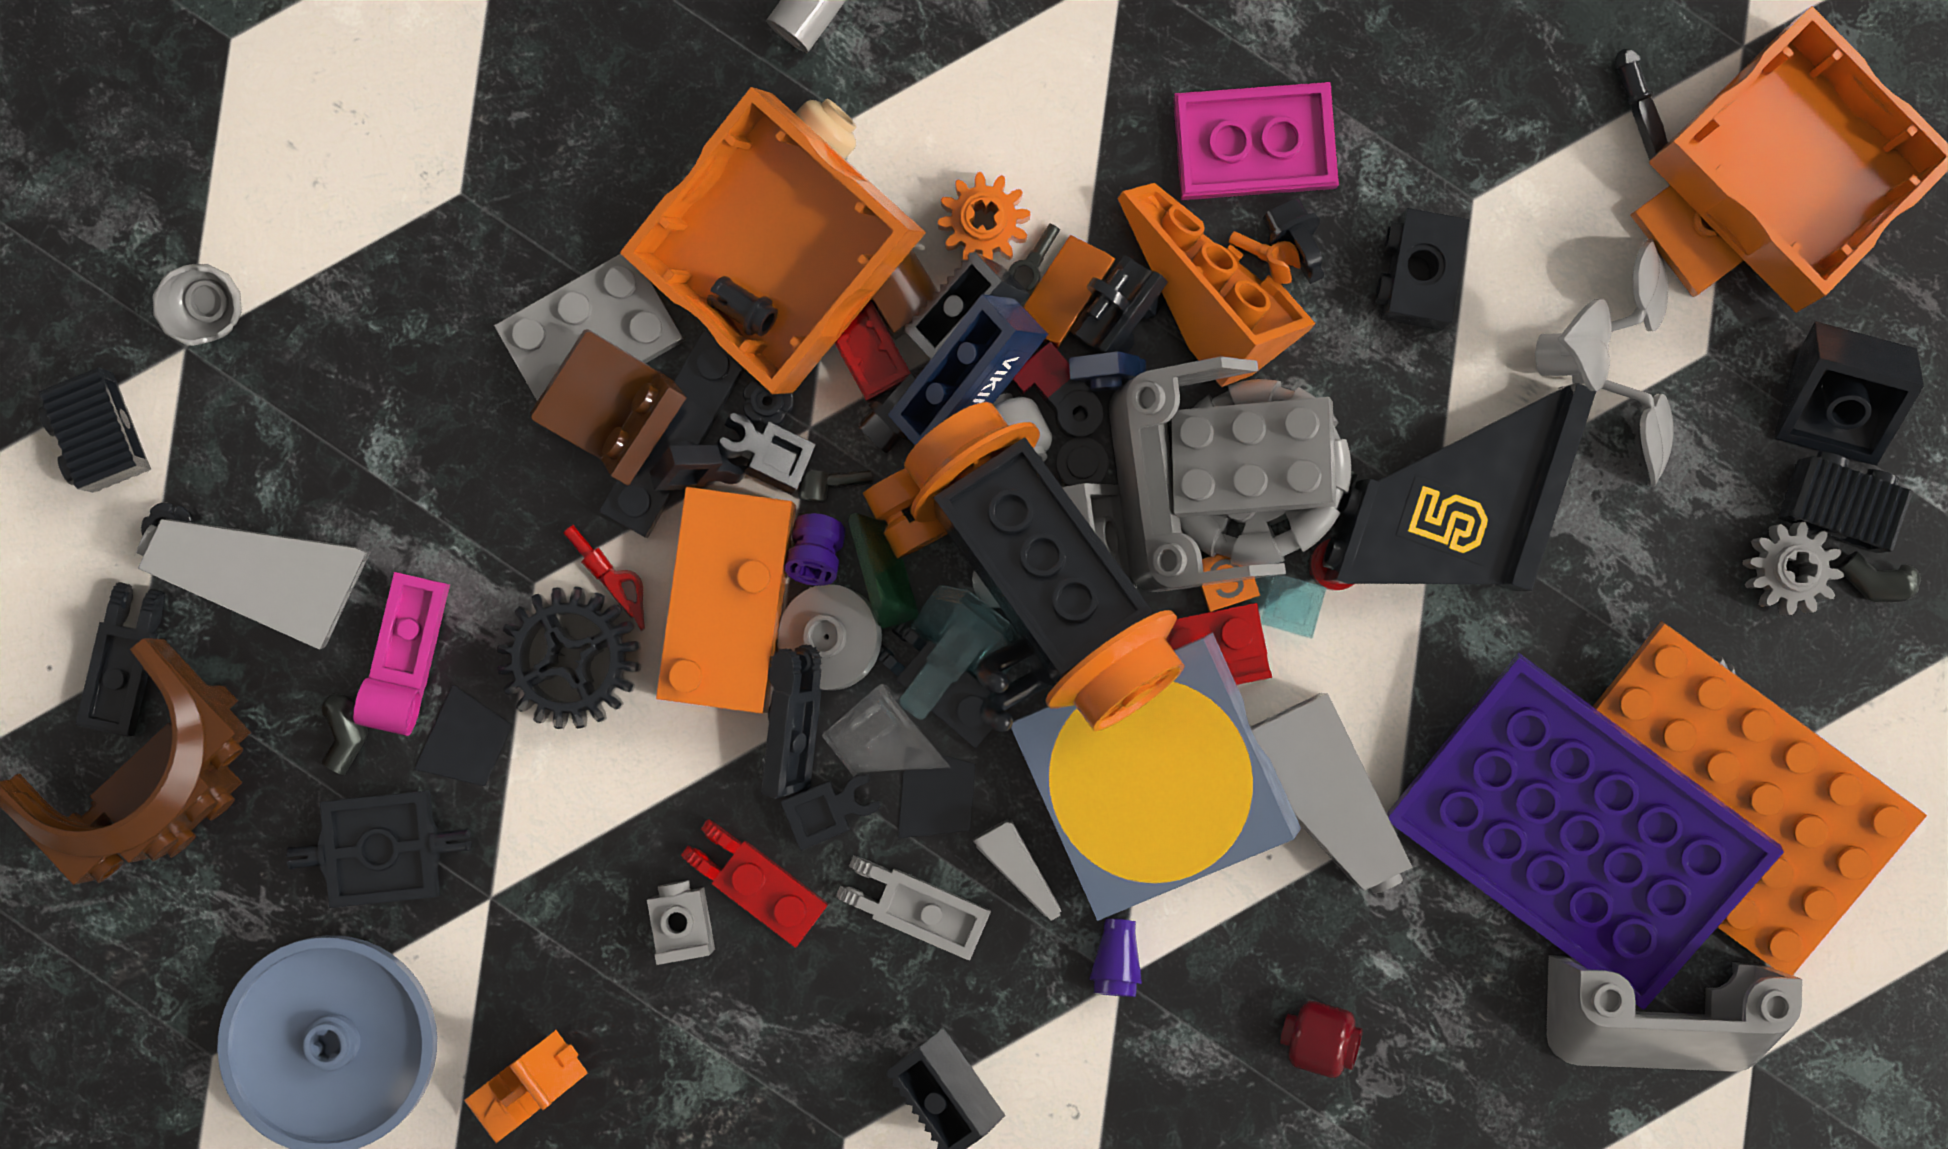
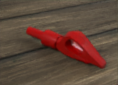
[563,525,645,632]

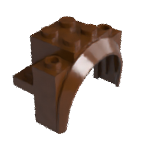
[0,638,251,885]

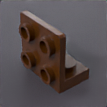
[530,329,687,486]

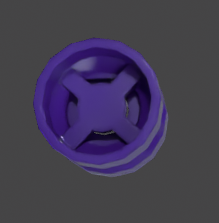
[785,513,846,586]

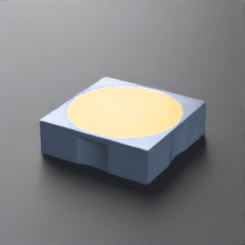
[1011,632,1301,921]

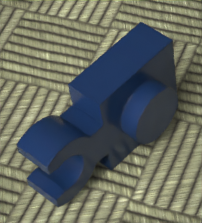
[1069,351,1146,391]

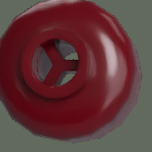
[1280,1001,1363,1078]

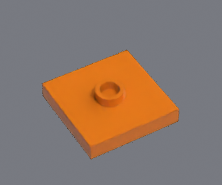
[1630,185,1744,297]

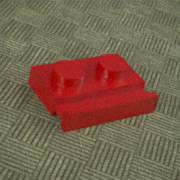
[1166,603,1272,685]

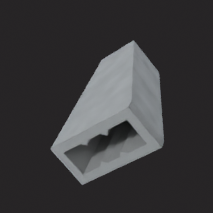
[137,519,371,650]
[1250,693,1413,894]

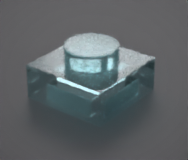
[1261,575,1327,638]

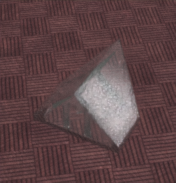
[822,683,951,776]

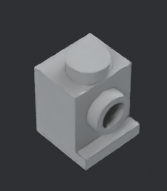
[647,880,715,965]

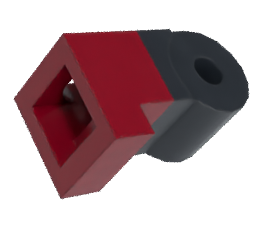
[1010,342,1104,439]

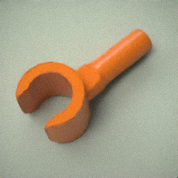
[1229,231,1301,284]

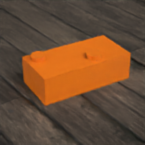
[656,487,797,714]

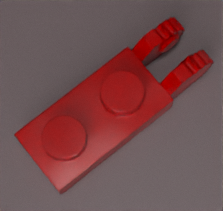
[681,819,828,948]

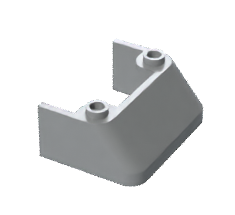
[1109,357,1286,592]

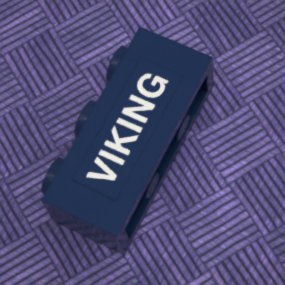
[888,294,1048,445]

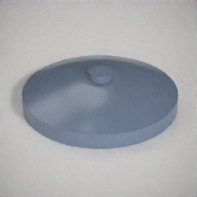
[217,935,438,1149]

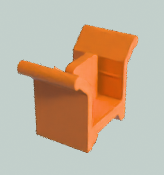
[464,1030,588,1143]

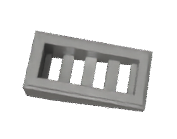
[973,818,1061,921]

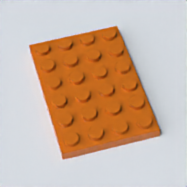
[1593,620,1927,975]

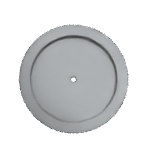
[777,584,882,690]

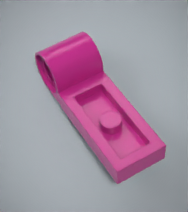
[353,572,450,736]

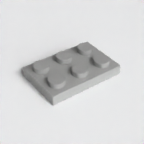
[494,254,685,401]
[1172,397,1336,518]

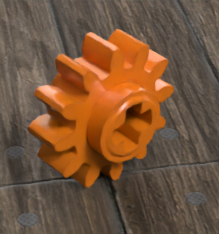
[938,172,1031,261]

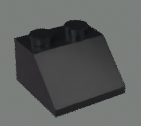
[1775,321,1924,466]

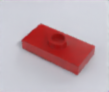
[834,299,911,402]

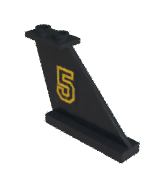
[1322,383,1596,591]

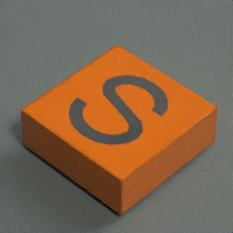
[1200,554,1260,612]

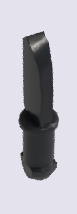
[1614,48,1668,161]

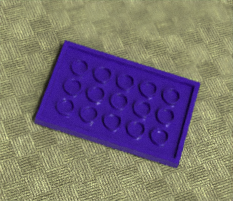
[1386,652,1784,1010]

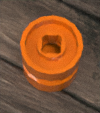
[863,468,948,559]

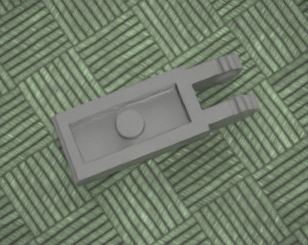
[836,855,991,961]

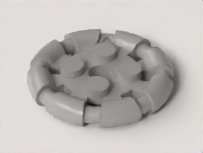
[1171,379,1351,566]

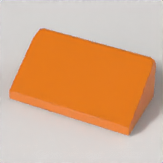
[1023,235,1116,350]

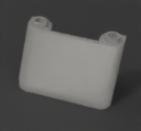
[1546,955,1802,1071]

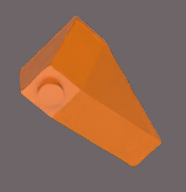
[1117,183,1316,387]

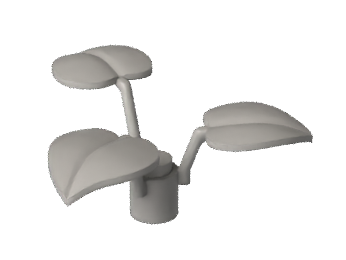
[1535,239,1674,486]

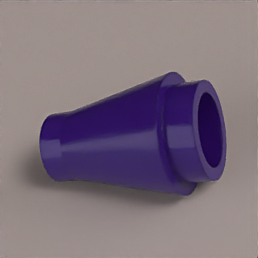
[1089,919,1142,997]

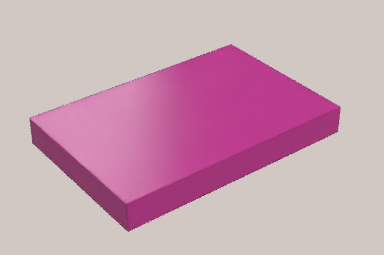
[1173,82,1339,200]

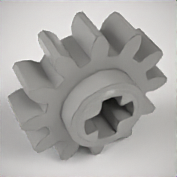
[1743,522,1844,615]

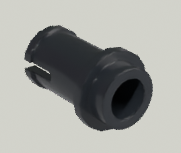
[707,276,778,336]

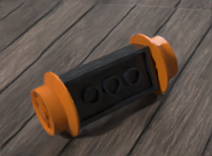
[904,402,1185,732]

